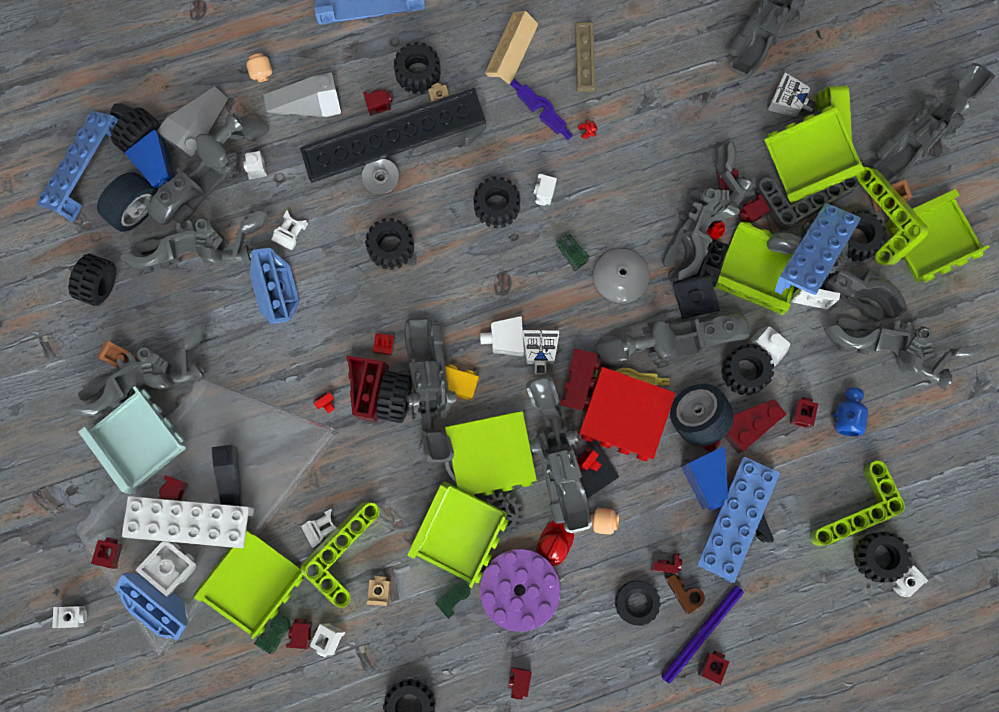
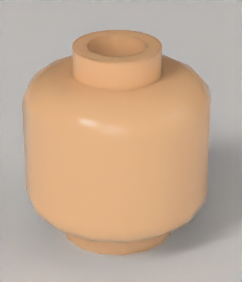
[246,53,273,83]
[591,508,619,535]

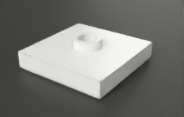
[791,288,840,309]

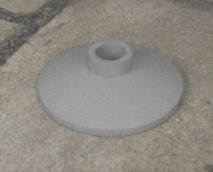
[362,159,399,194]

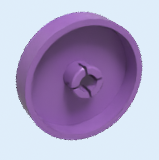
[480,549,561,632]

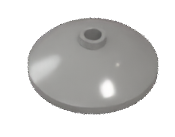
[593,249,650,304]

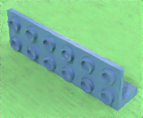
[314,0,425,25]
[37,111,118,222]
[775,203,861,295]
[697,457,780,583]

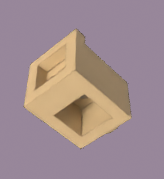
[428,83,449,102]
[367,576,391,606]

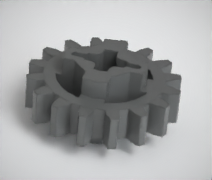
[485,492,523,536]

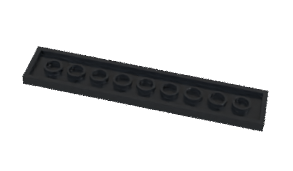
[300,87,486,183]

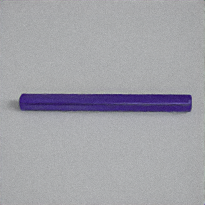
[661,586,744,684]

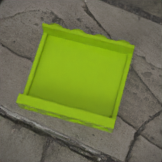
[764,106,864,203]
[885,189,989,283]
[715,222,796,315]
[445,411,537,496]
[407,481,509,588]
[194,529,304,639]

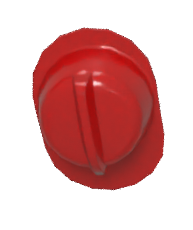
[536,521,574,566]

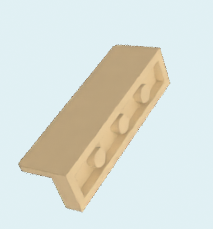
[485,11,538,84]

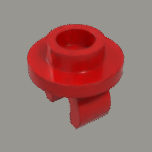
[577,119,598,139]
[707,221,725,240]

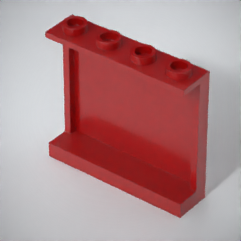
[578,367,676,462]

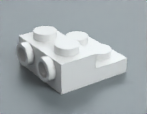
[136,541,197,597]

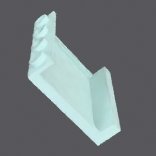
[79,386,186,495]

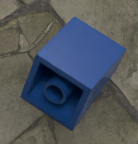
[124,130,175,190]
[681,446,728,511]

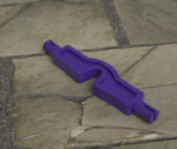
[510,79,573,140]

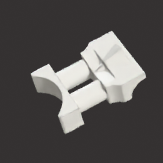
[271,211,308,251]
[301,509,337,548]

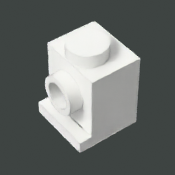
[243,151,267,180]
[534,174,557,205]
[891,565,928,597]
[52,606,87,628]
[310,623,345,657]

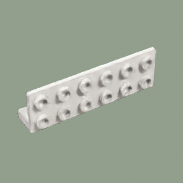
[122,496,254,548]

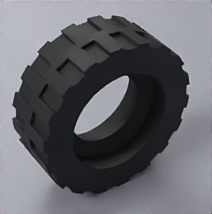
[615,580,661,626]

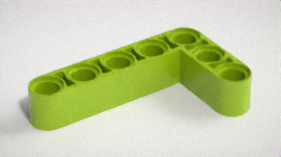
[814,85,852,141]
[856,167,928,265]
[810,460,905,546]
[301,502,380,608]

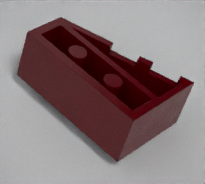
[560,348,601,411]
[346,355,389,422]
[724,399,787,454]

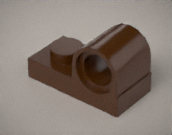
[665,574,705,614]

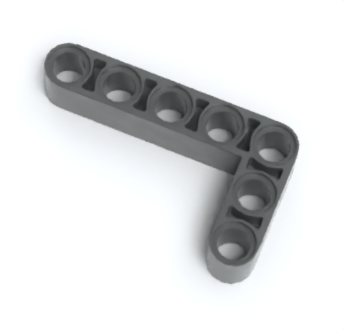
[755,176,859,230]

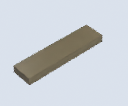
[575,22,595,92]

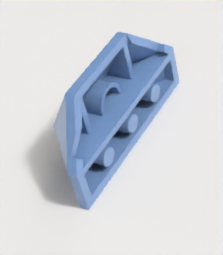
[250,248,300,324]
[115,573,188,640]

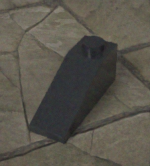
[212,444,242,506]

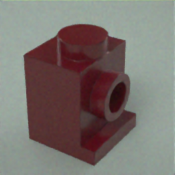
[363,89,393,116]
[738,194,770,223]
[790,397,818,429]
[159,475,188,501]
[91,537,123,569]
[286,618,312,649]
[698,651,729,685]
[508,667,532,700]

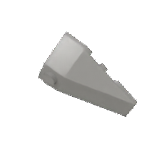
[263,72,342,119]
[156,86,229,157]

